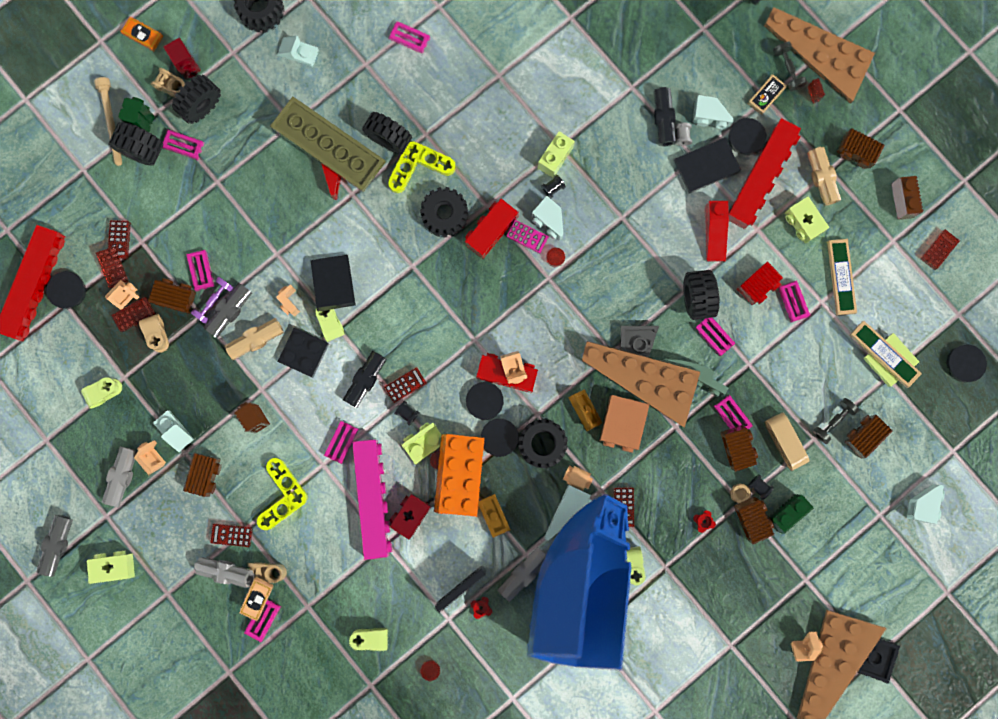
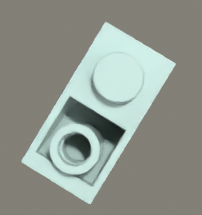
[692,95,733,130]
[531,196,563,241]
[907,485,945,524]

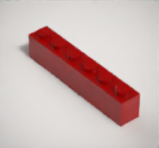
[729,118,801,230]
[0,225,65,341]

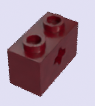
[163,37,201,79]
[389,494,432,540]

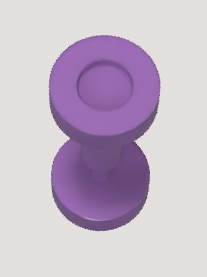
[191,277,234,324]

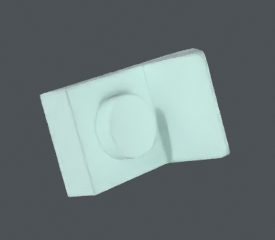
[277,36,319,67]
[153,410,194,452]

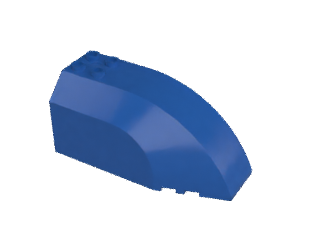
[527,495,631,670]

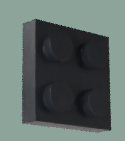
[277,327,329,378]

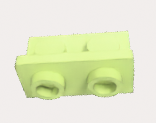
[401,422,441,465]

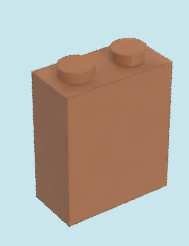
[599,395,649,453]

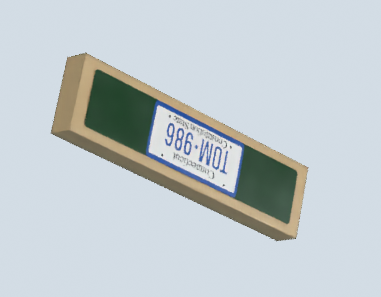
[827,239,857,316]
[849,321,922,388]

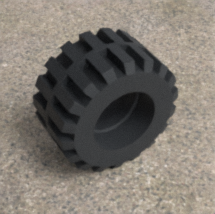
[234,0,285,33]
[108,122,164,166]
[683,269,720,320]
[518,419,568,468]

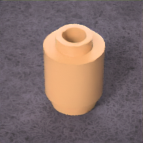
[563,466,593,491]

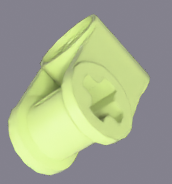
[315,308,345,342]
[81,377,122,409]
[627,546,645,585]
[349,628,388,651]

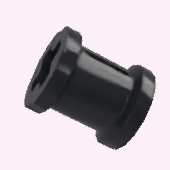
[541,174,566,199]
[394,401,420,426]
[748,474,774,500]

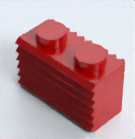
[737,261,783,305]

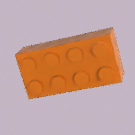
[434,434,485,517]

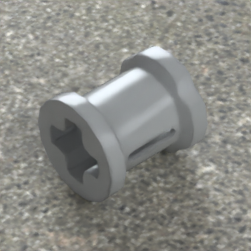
[675,123,692,146]

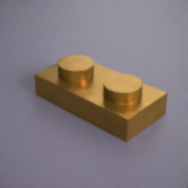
[568,389,603,431]
[478,494,511,538]

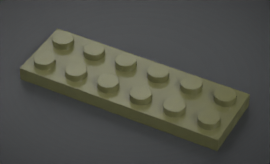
[270,96,386,192]

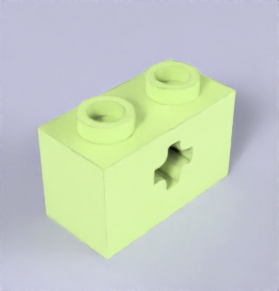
[538,131,575,178]
[785,196,830,244]
[87,551,135,584]

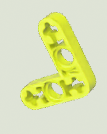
[388,142,456,193]
[257,458,308,530]

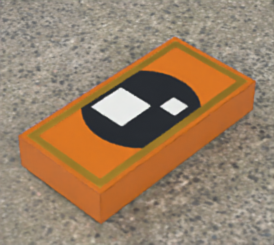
[120,17,163,52]

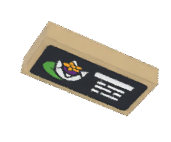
[748,75,787,115]

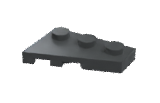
[620,326,659,357]

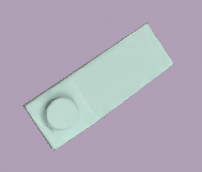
[544,485,592,540]

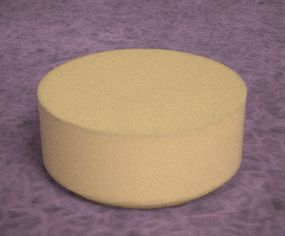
[730,484,751,503]

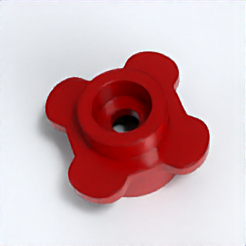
[693,510,716,533]
[470,597,492,619]

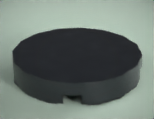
[728,118,767,156]
[46,271,86,309]
[946,344,987,383]
[466,382,504,420]
[481,419,519,457]

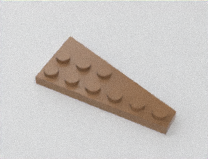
[765,7,875,104]
[582,341,700,428]
[797,610,887,719]

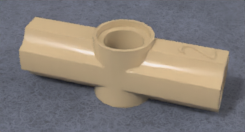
[807,147,841,206]
[225,318,284,360]

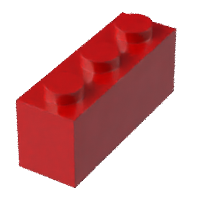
[465,198,519,259]
[476,353,538,394]

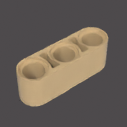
[765,412,810,471]

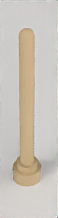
[94,77,122,166]

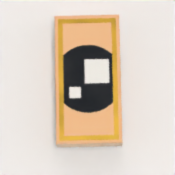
[239,577,274,621]

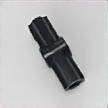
[654,87,676,147]
[343,350,387,408]

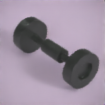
[773,42,807,91]
[812,398,859,444]

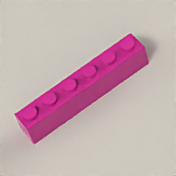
[353,439,392,560]

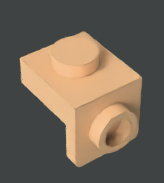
[105,280,139,310]
[276,285,300,317]
[500,351,527,384]
[134,440,166,475]
[791,632,822,661]

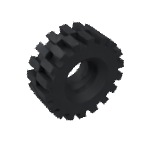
[172,75,221,124]
[362,111,412,155]
[420,187,468,238]

